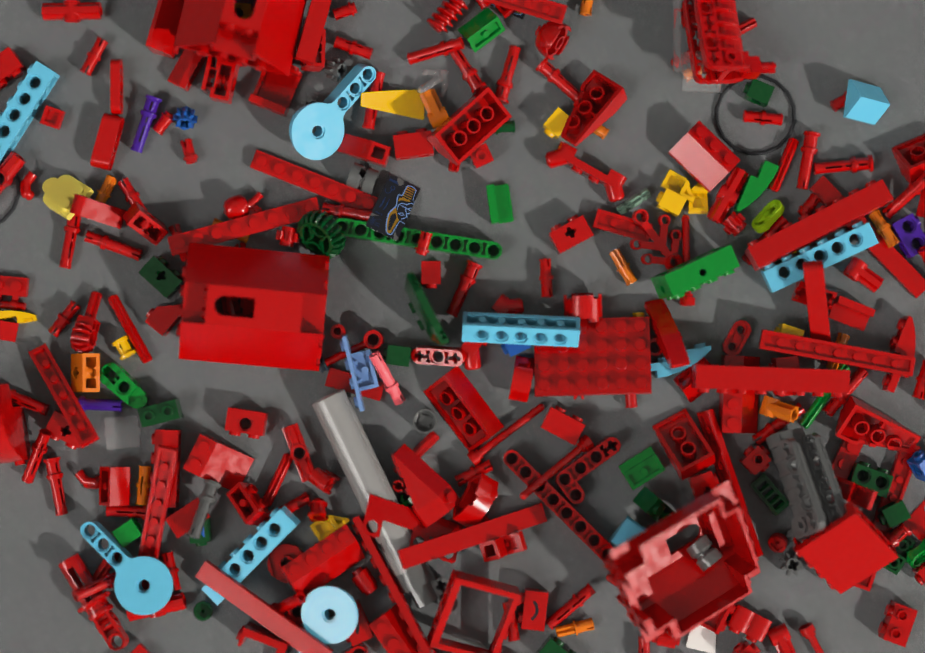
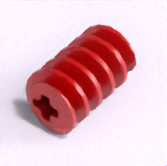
[427,0,468,34]

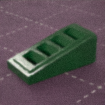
[749,473,789,516]

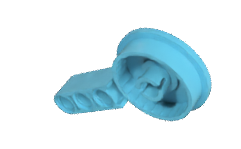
[289,63,376,160]
[80,520,173,615]
[298,585,359,653]

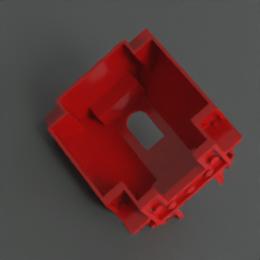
[173,0,307,77]
[176,243,330,371]
[603,480,760,644]

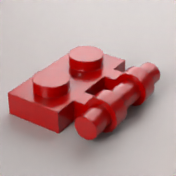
[0,275,29,311]

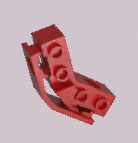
[201,55,240,105]

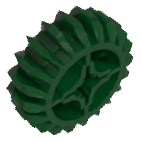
[296,209,346,259]

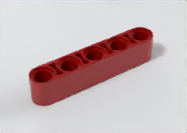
[802,260,831,342]

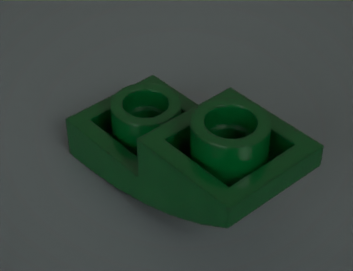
[884,536,916,575]

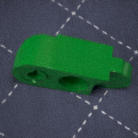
[100,362,148,409]

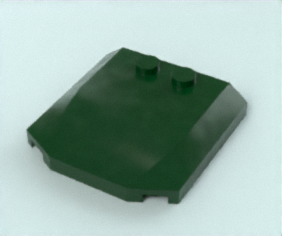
[404,271,449,346]

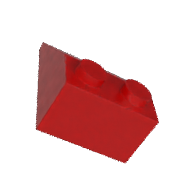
[652,408,716,481]
[183,433,255,490]

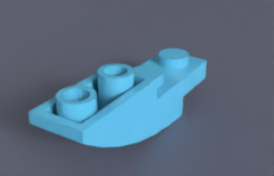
[651,343,712,378]

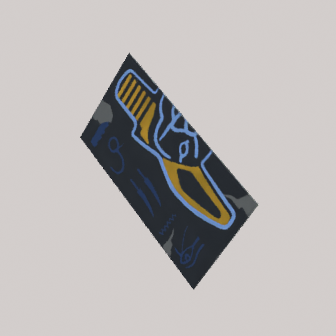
[366,174,421,241]

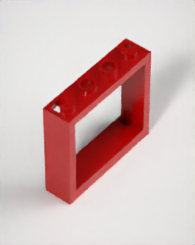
[427,569,522,653]

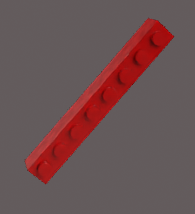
[744,179,894,271]
[691,365,850,397]

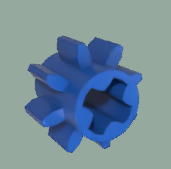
[173,106,198,130]

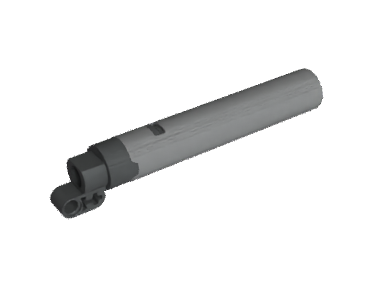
[312,389,458,612]

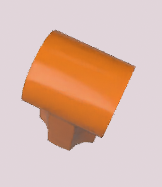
[419,88,449,130]
[759,395,799,423]

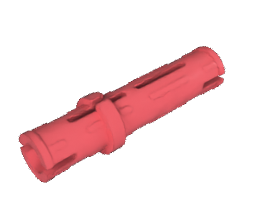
[369,351,406,405]

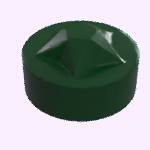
[193,601,213,621]

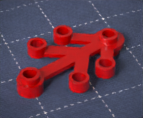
[630,209,683,270]

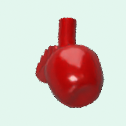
[223,192,263,219]

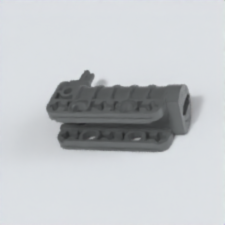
[766,427,848,542]

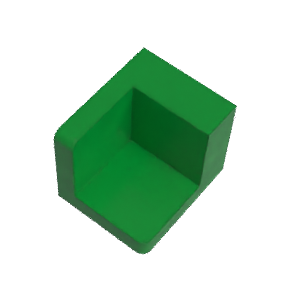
[112,518,143,547]

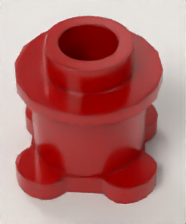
[307,498,328,522]

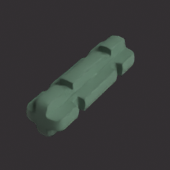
[616,188,651,215]

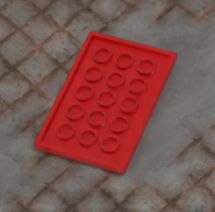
[534,317,652,397]

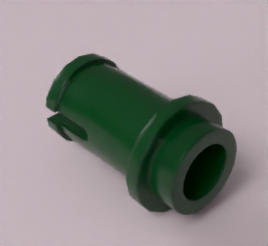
[495,120,515,135]

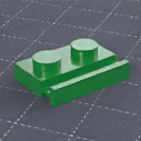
[618,446,665,490]

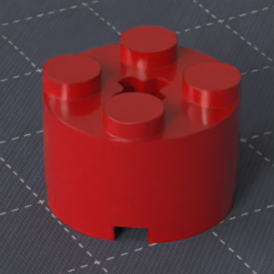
[563,293,603,322]

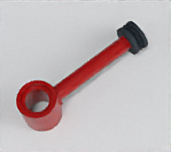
[319,330,384,373]

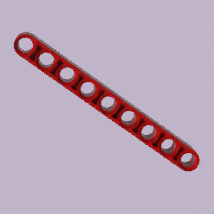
[503,449,615,564]

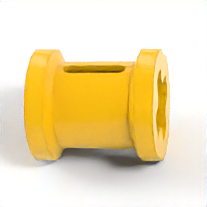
[112,335,136,361]

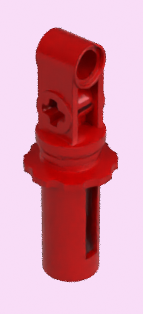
[58,553,129,651]

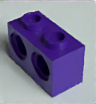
[891,213,925,259]

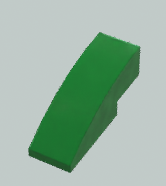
[734,160,779,213]

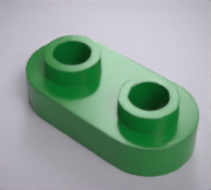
[906,538,925,568]

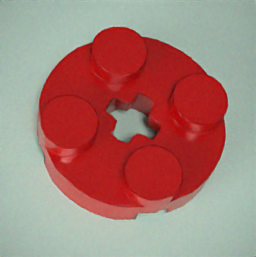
[267,543,303,583]

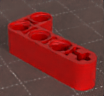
[555,436,621,504]

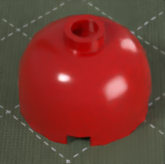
[535,21,571,60]

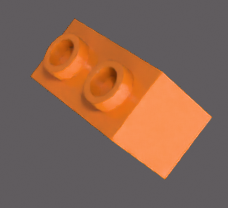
[71,353,100,392]

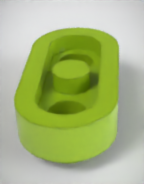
[751,199,785,233]

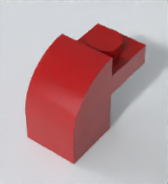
[508,355,534,402]
[479,531,527,562]

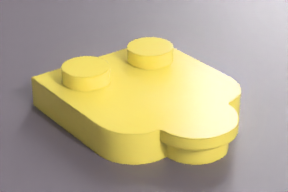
[42,175,94,221]

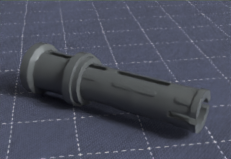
[187,479,221,539]

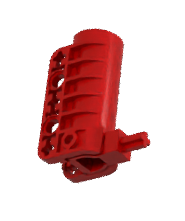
[682,0,776,84]

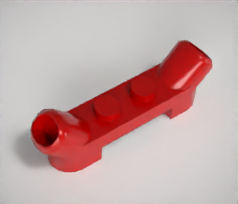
[545,141,627,203]
[456,293,524,370]

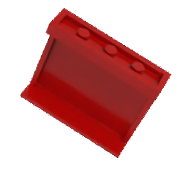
[793,501,899,594]

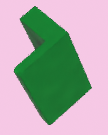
[458,8,505,52]
[486,184,514,225]

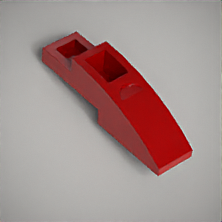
[882,316,916,393]

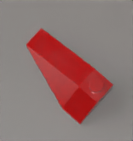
[561,70,627,147]
[835,396,921,453]
[391,443,461,528]

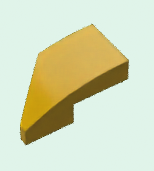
[660,169,694,202]
[688,183,708,214]
[0,310,37,324]
[309,515,350,542]

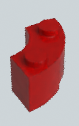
[453,473,499,527]

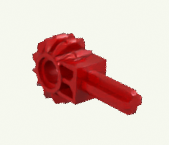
[70,291,102,353]

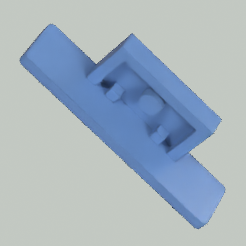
[340,335,379,412]

